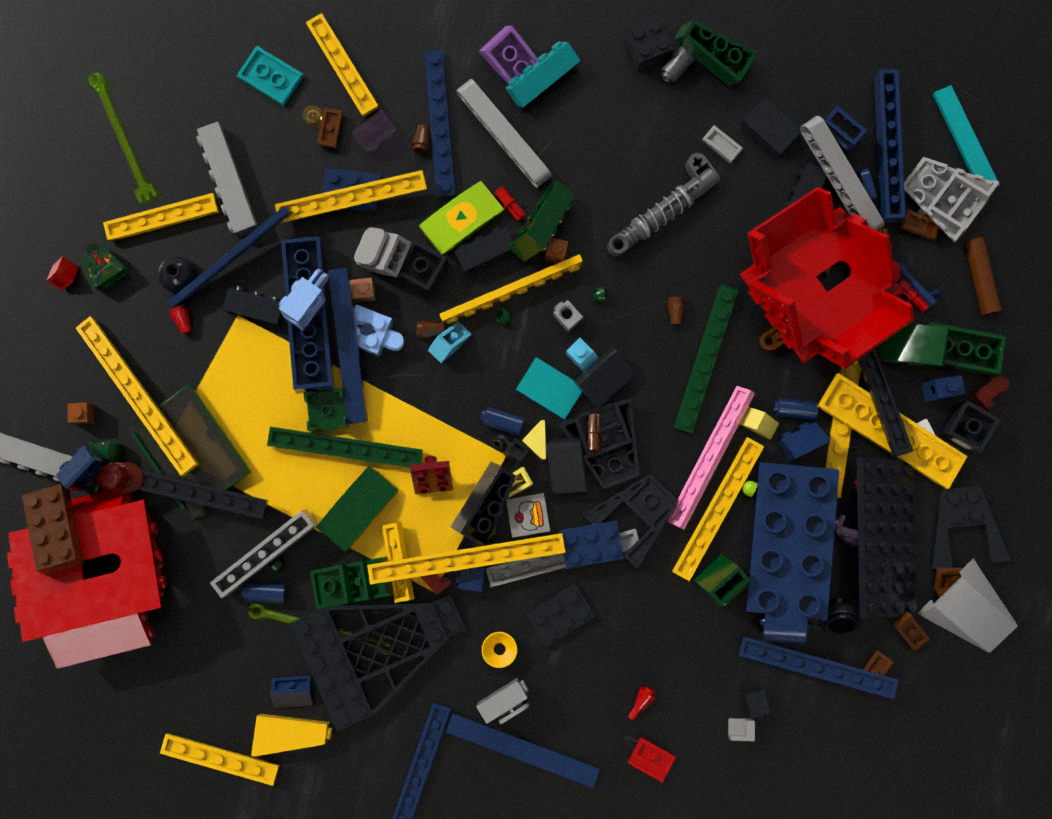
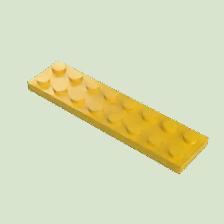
[817,373,967,489]

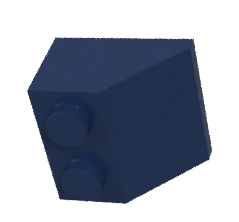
[778,421,830,461]
[56,446,106,491]

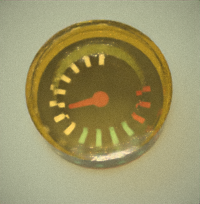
[303,105,322,125]

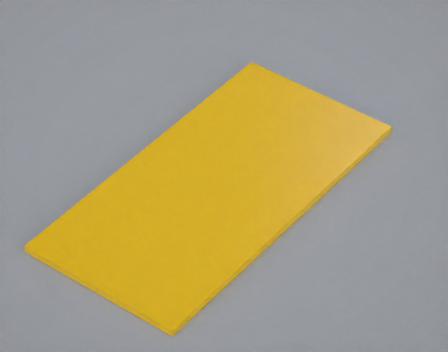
[175,315,506,593]

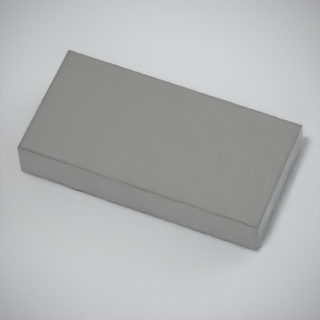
[702,125,743,164]

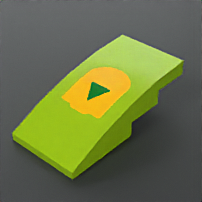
[419,181,504,255]

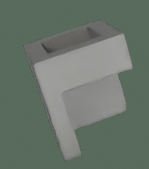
[728,718,755,741]

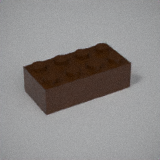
[22,484,84,575]

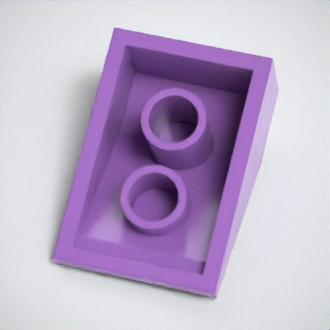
[479,26,538,83]

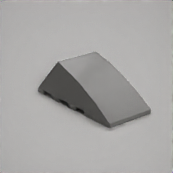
[904,157,999,242]
[917,559,1018,653]

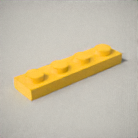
[382,522,414,603]

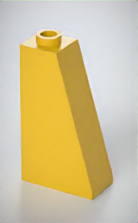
[251,714,332,756]

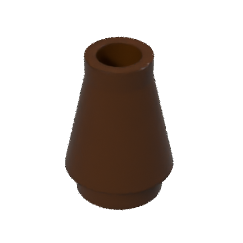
[411,124,430,154]
[667,297,686,324]
[416,320,444,339]

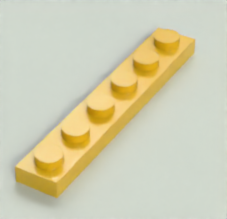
[306,13,379,117]
[103,193,219,242]
[160,733,280,786]

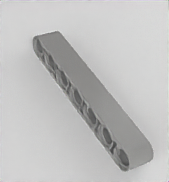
[456,79,552,188]
[800,116,885,231]

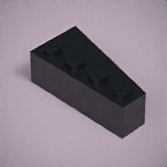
[450,461,516,546]

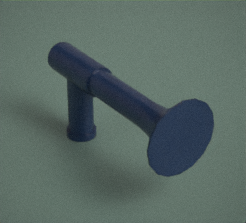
[899,259,941,307]

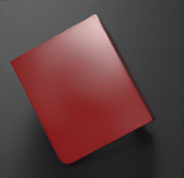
[46,256,78,291]

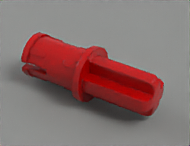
[495,186,526,221]
[898,279,929,313]

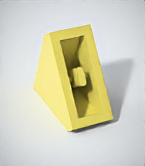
[739,407,779,440]
[522,420,546,460]
[507,467,533,499]

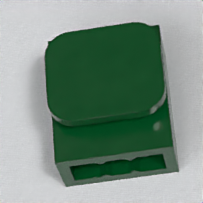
[693,554,750,607]

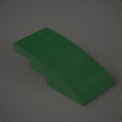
[875,324,950,367]
[316,466,398,552]
[310,557,393,609]

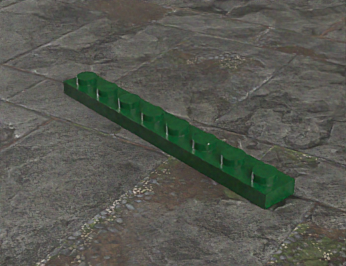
[673,284,738,434]
[267,427,423,468]

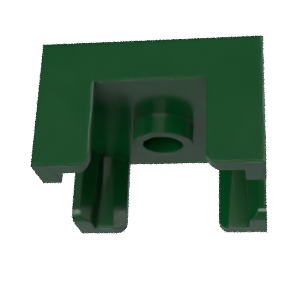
[303,388,349,433]

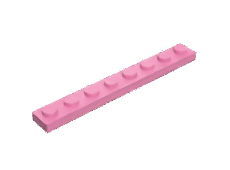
[667,386,755,530]

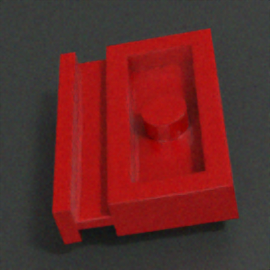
[627,737,676,783]

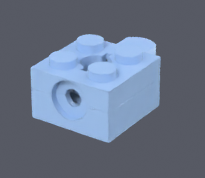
[279,268,329,331]
[354,305,404,357]

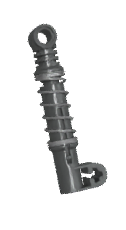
[607,153,721,256]

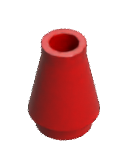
[170,304,192,334]

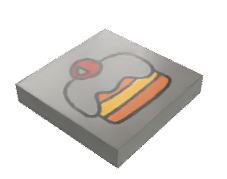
[506,493,550,538]

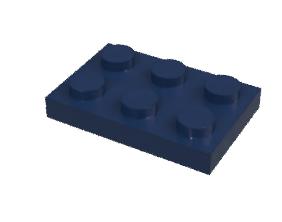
[322,168,382,212]
[559,520,624,569]

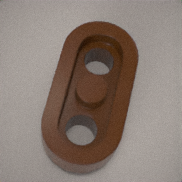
[759,326,784,351]

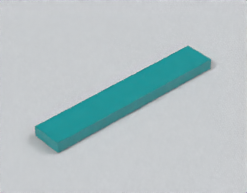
[932,85,1000,188]

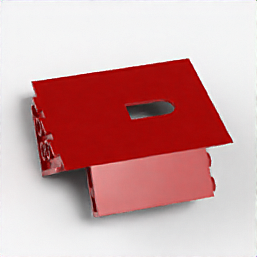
[740,187,914,369]
[7,486,167,669]

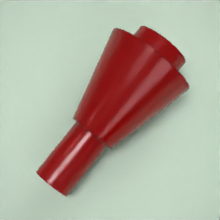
[628,686,657,721]

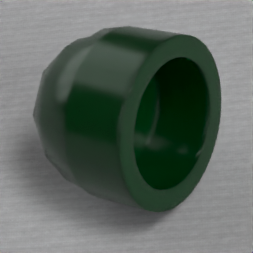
[593,287,606,302]
[496,308,512,325]
[267,556,284,573]

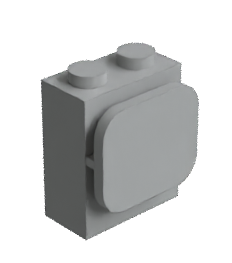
[354,227,411,278]
[476,678,530,724]

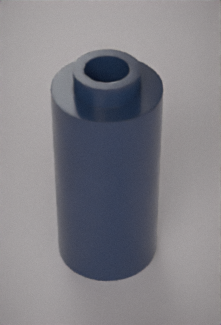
[773,397,818,421]
[480,407,524,436]
[241,582,287,604]

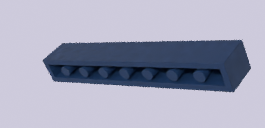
[874,69,906,223]

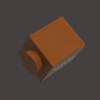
[545,238,568,263]
[68,402,95,425]

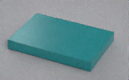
[236,46,304,106]
[516,357,582,420]

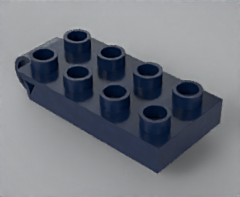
[746,462,839,645]

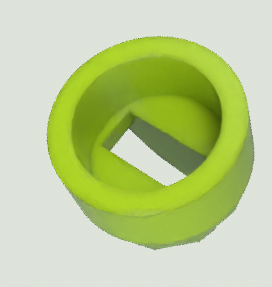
[742,481,758,497]

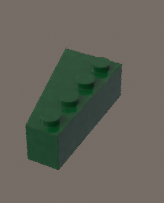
[507,180,575,262]

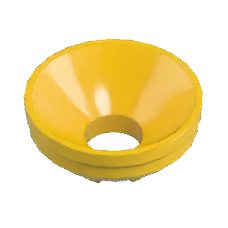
[482,632,517,668]

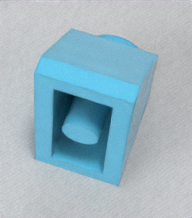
[428,321,471,363]
[566,338,599,372]

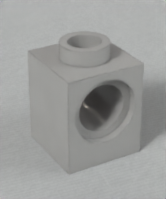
[553,300,583,332]

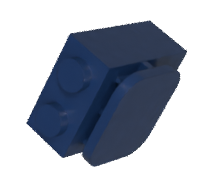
[825,106,867,152]

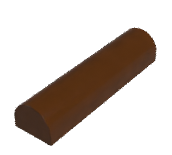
[964,237,1002,316]

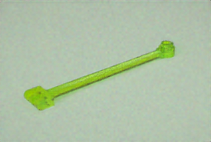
[88,72,157,203]
[248,603,395,655]

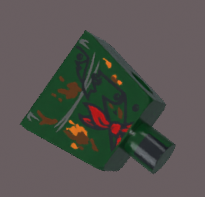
[82,243,130,292]

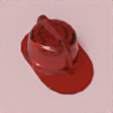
[96,462,143,494]

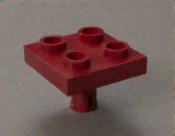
[410,456,454,494]

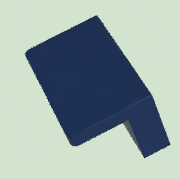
[270,675,313,708]

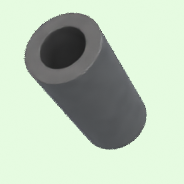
[661,47,695,83]

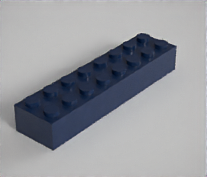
[281,236,335,394]

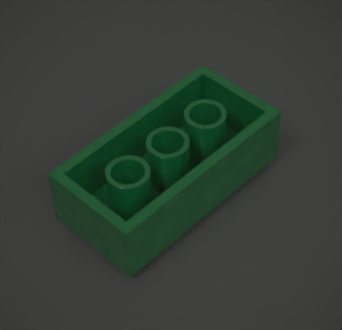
[925,322,1006,377]

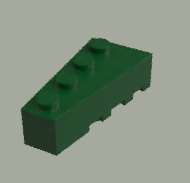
[673,20,758,86]

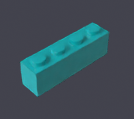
[505,41,581,107]

